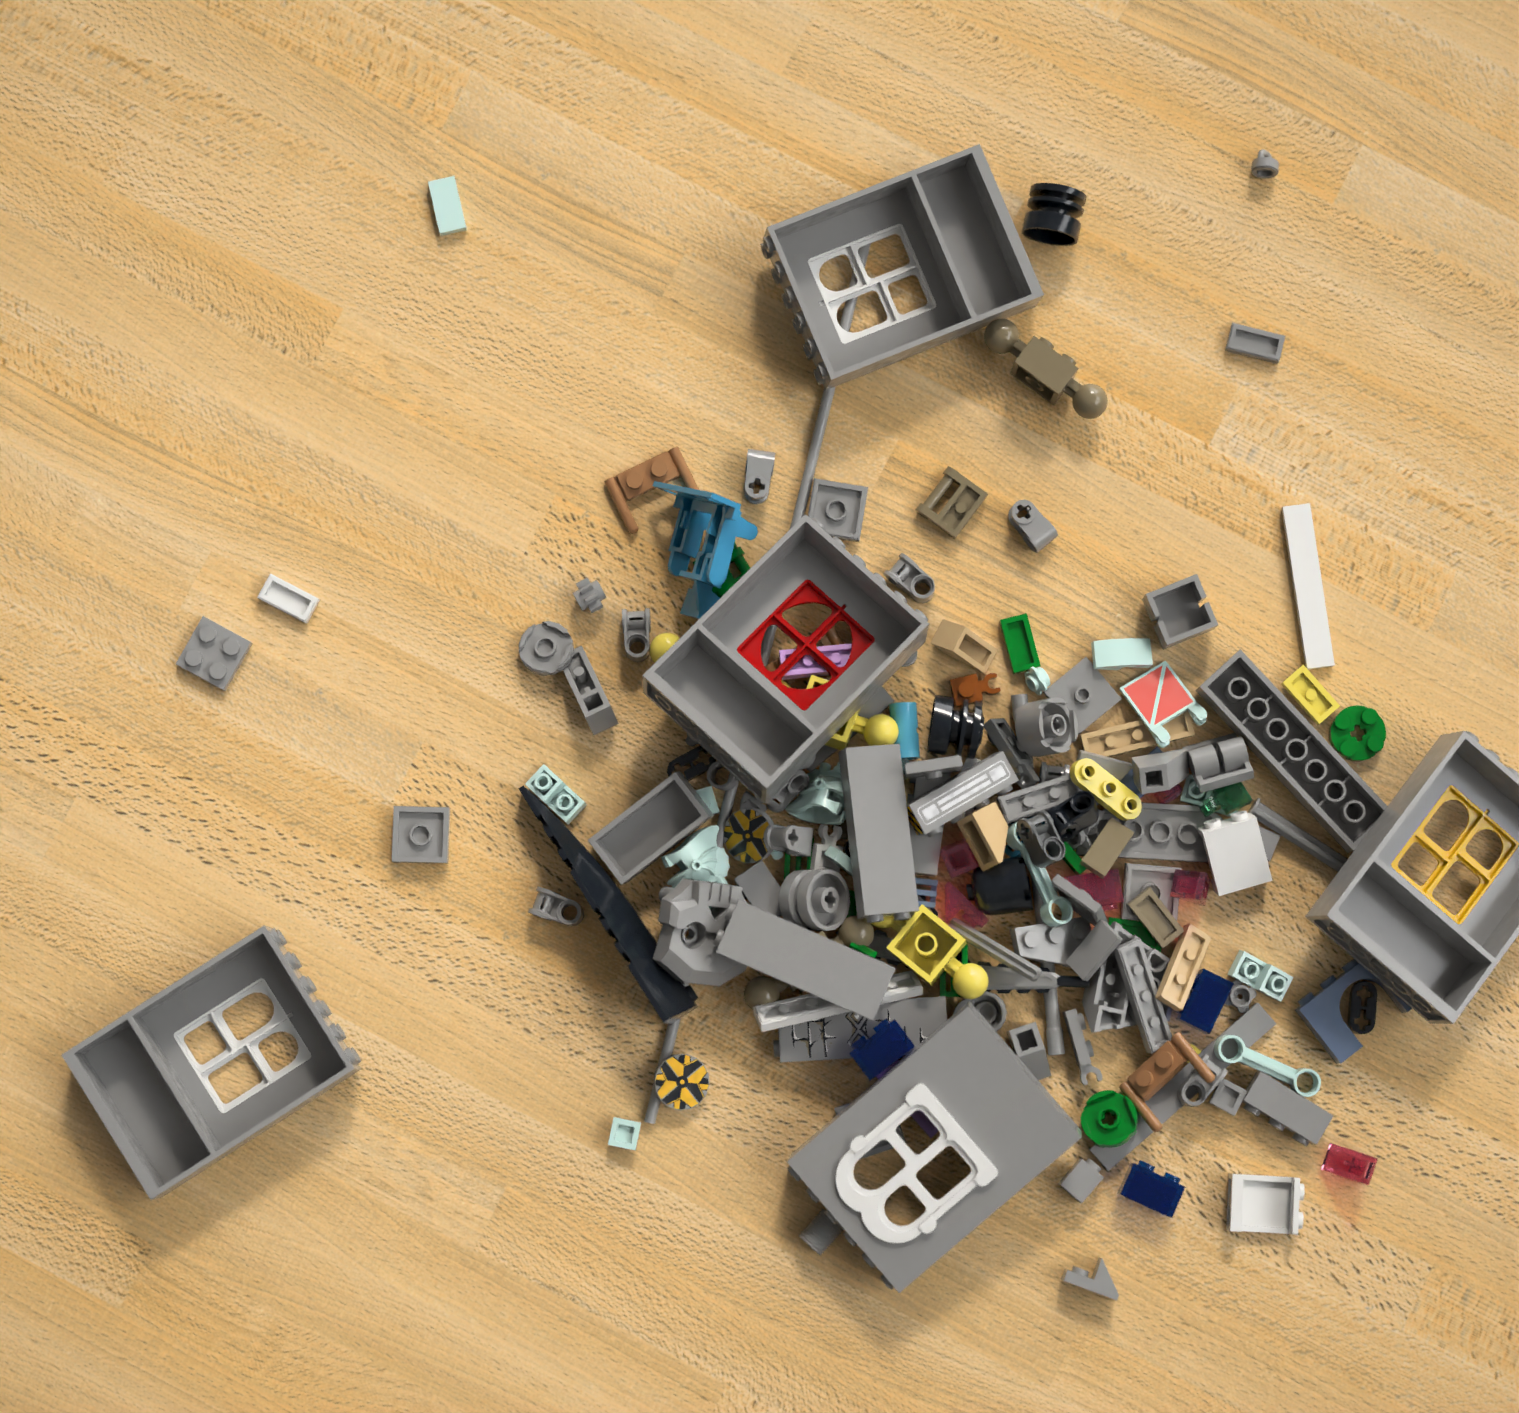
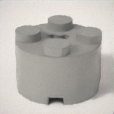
[1014,697,1078,757]

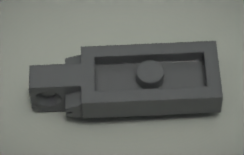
[984,718,1040,789]

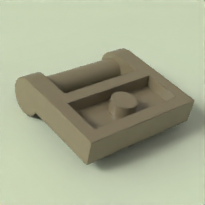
[915,466,988,539]

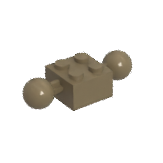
[984,319,1108,419]
[744,915,874,1010]

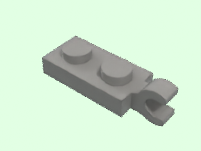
[1063,1009,1102,1085]

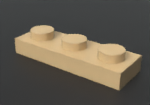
[1155,924,1211,1011]

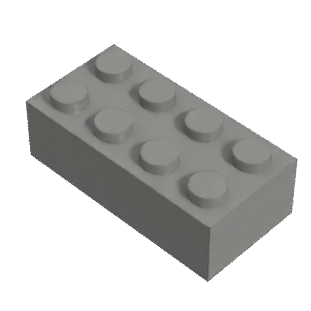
[588,771,714,885]

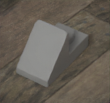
[1061,1257,1119,1300]

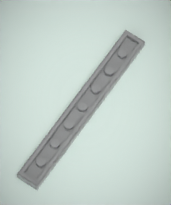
[1089,1002,1276,1171]

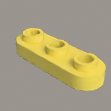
[1070,758,1142,821]

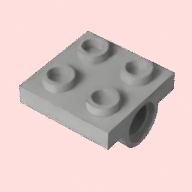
[1182,733,1254,793]

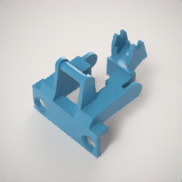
[653,481,758,619]

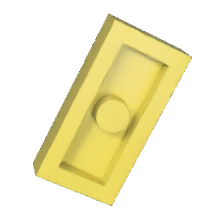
[1281,665,1340,725]

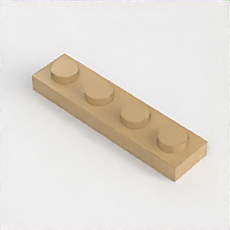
[1080,710,1195,757]

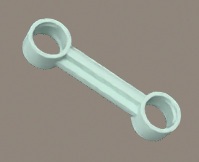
[1006,821,1073,927]
[1214,1034,1321,1097]

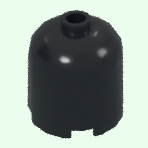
[966,855,1033,915]

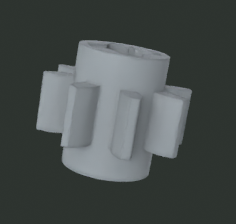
[573,578,606,613]

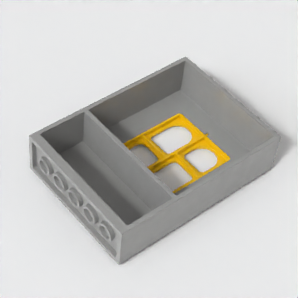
[1305,731,1519,1024]

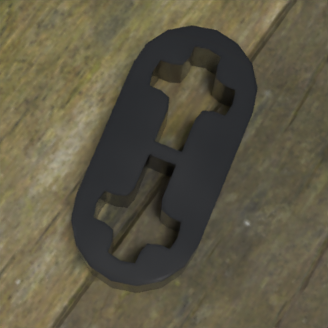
[667,746,716,781]
[1348,981,1377,1035]

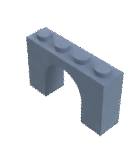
[1295,959,1412,1064]

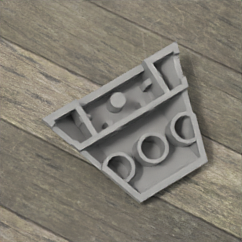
[1082,922,1172,1033]

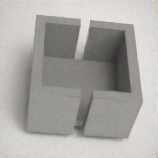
[1142,574,1218,650]

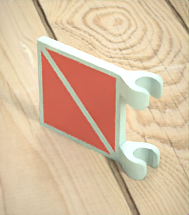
[1120,660,1207,748]

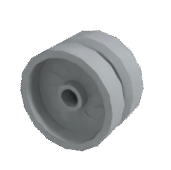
[779,869,850,931]

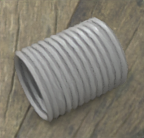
[799,1209,844,1255]

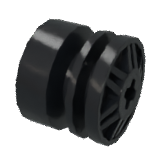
[1022,183,1087,246]
[927,695,984,759]

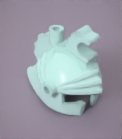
[785,762,846,825]
[661,825,730,909]

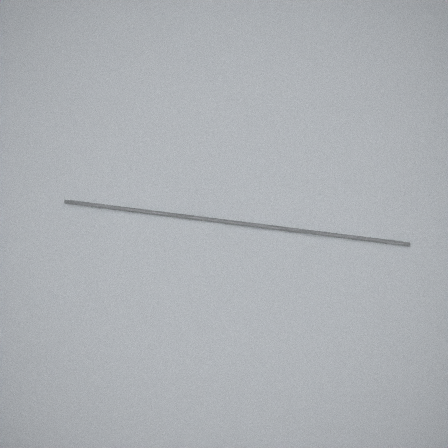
[644,244,871,1124]

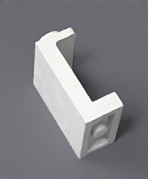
[1198,811,1273,896]
[1226,1173,1305,1235]

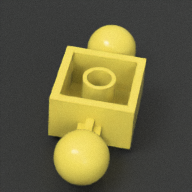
[781,675,899,750]
[871,905,989,999]

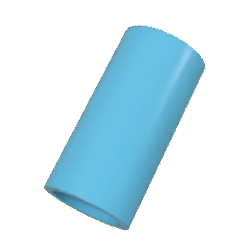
[889,702,920,760]

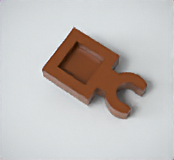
[949,673,1001,707]

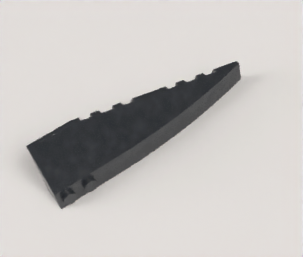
[519,786,699,1025]

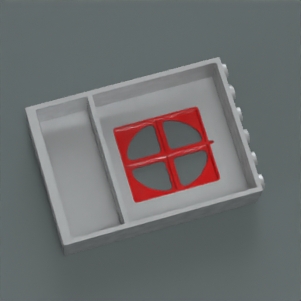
[642,514,929,804]

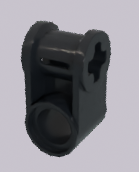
[1044,791,1099,842]

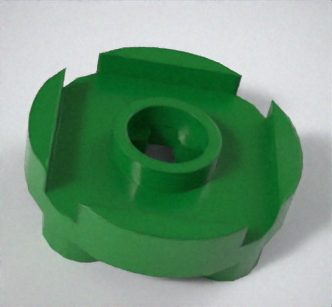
[1329,705,1386,762]
[1081,1090,1138,1148]

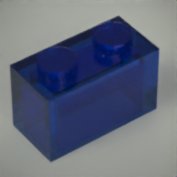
[1175,968,1234,1034]
[849,1019,915,1081]
[1117,1160,1185,1218]

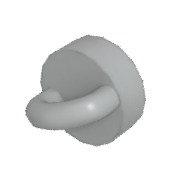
[1251,149,1279,179]

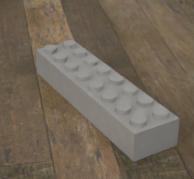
[1195,649,1387,853]

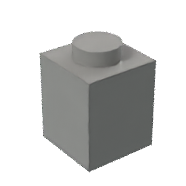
[1058,1158,1104,1203]

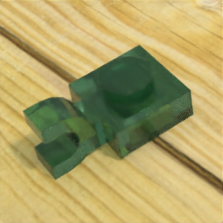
[1200,782,1252,818]

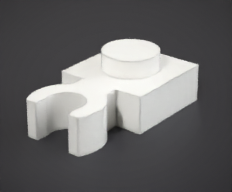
[810,824,843,874]

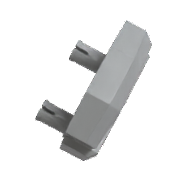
[653,879,747,986]

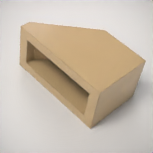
[931,619,997,674]
[957,802,1008,871]

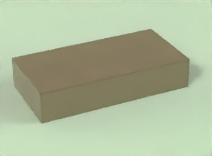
[1080,817,1134,879]
[1127,887,1184,948]

